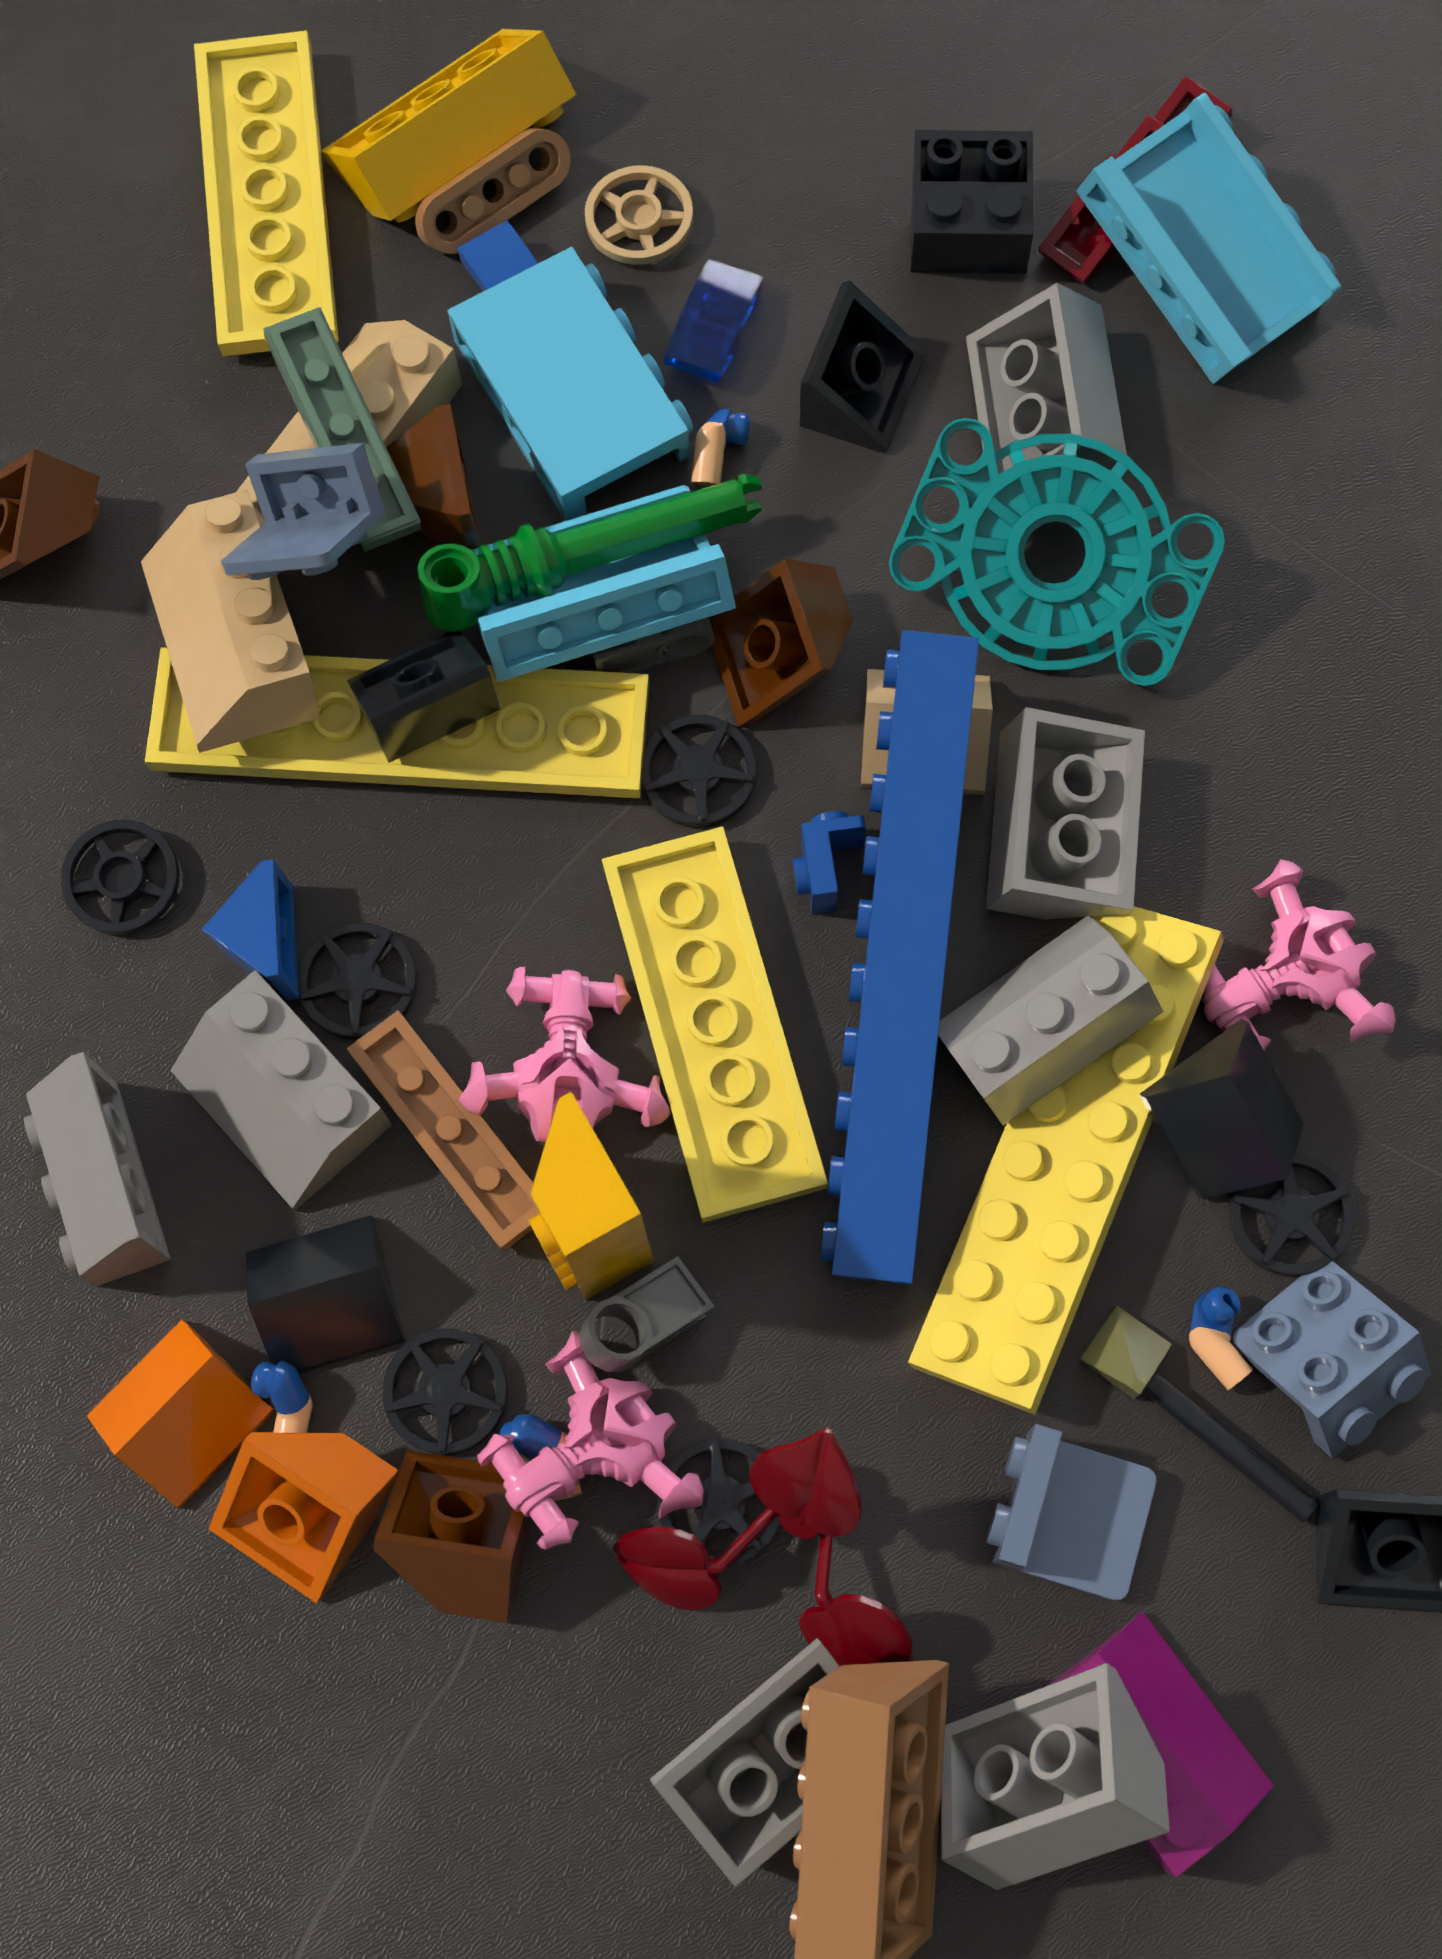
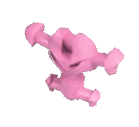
[1202,859,1396,1050]
[458,966,671,1142]
[477,1331,704,1550]

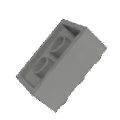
[966,283,1127,474]
[986,707,1145,920]
[938,915,1163,1125]
[170,970,392,1211]
[24,1052,171,1286]
[650,1639,839,1887]
[941,1663,1169,1890]

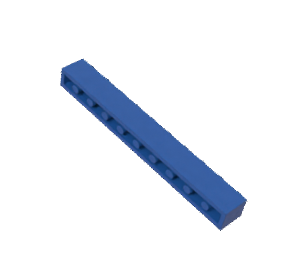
[820,630,979,1285]

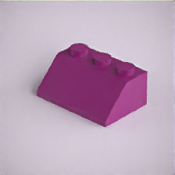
[1047,1612,1274,1877]

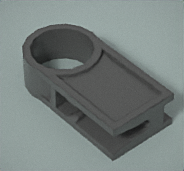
[591,617,715,673]
[579,1256,715,1372]

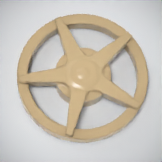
[585,165,693,265]

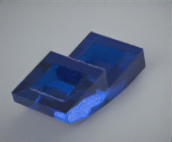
[664,259,763,382]

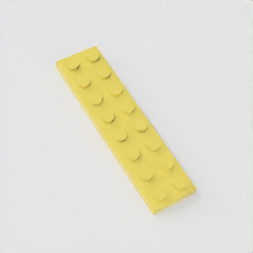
[145,647,650,798]
[908,906,1224,1415]

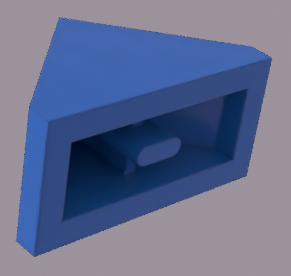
[202,859,299,1001]

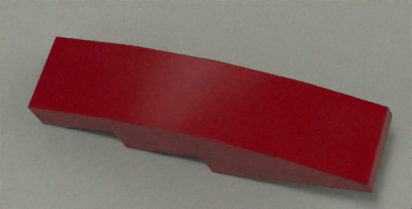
[1037,76,1232,285]

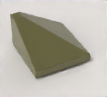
[1079,1306,1172,1399]

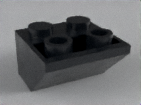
[910,130,1033,274]

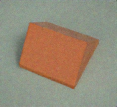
[87,1319,275,1508]

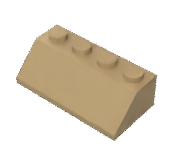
[236,320,462,526]
[141,489,321,753]

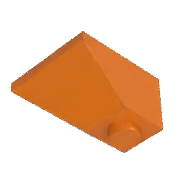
[208,1432,398,1604]

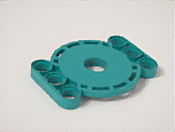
[889,418,1225,686]

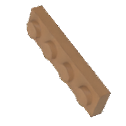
[347,1010,539,1252]

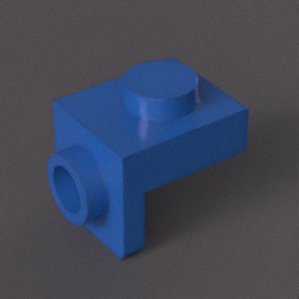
[792,811,866,914]

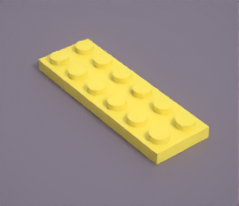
[194,30,339,357]
[602,826,828,1223]

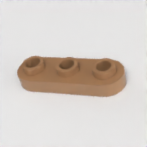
[415,128,571,254]

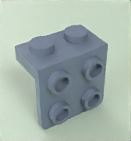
[221,443,386,580]
[1233,1261,1432,1459]
[986,1424,1156,1601]

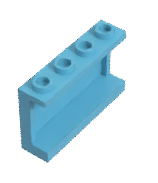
[1076,93,1342,384]
[447,247,694,521]
[474,485,736,682]

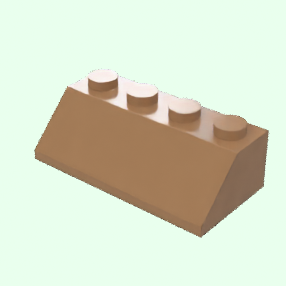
[789,1660,949,1959]

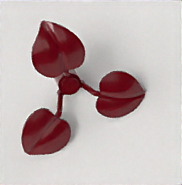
[612,1427,914,1667]

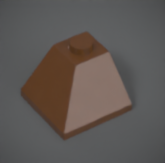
[386,404,481,550]
[0,449,100,580]
[709,559,853,728]
[374,1450,530,1623]

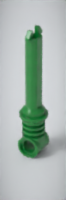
[417,474,763,632]

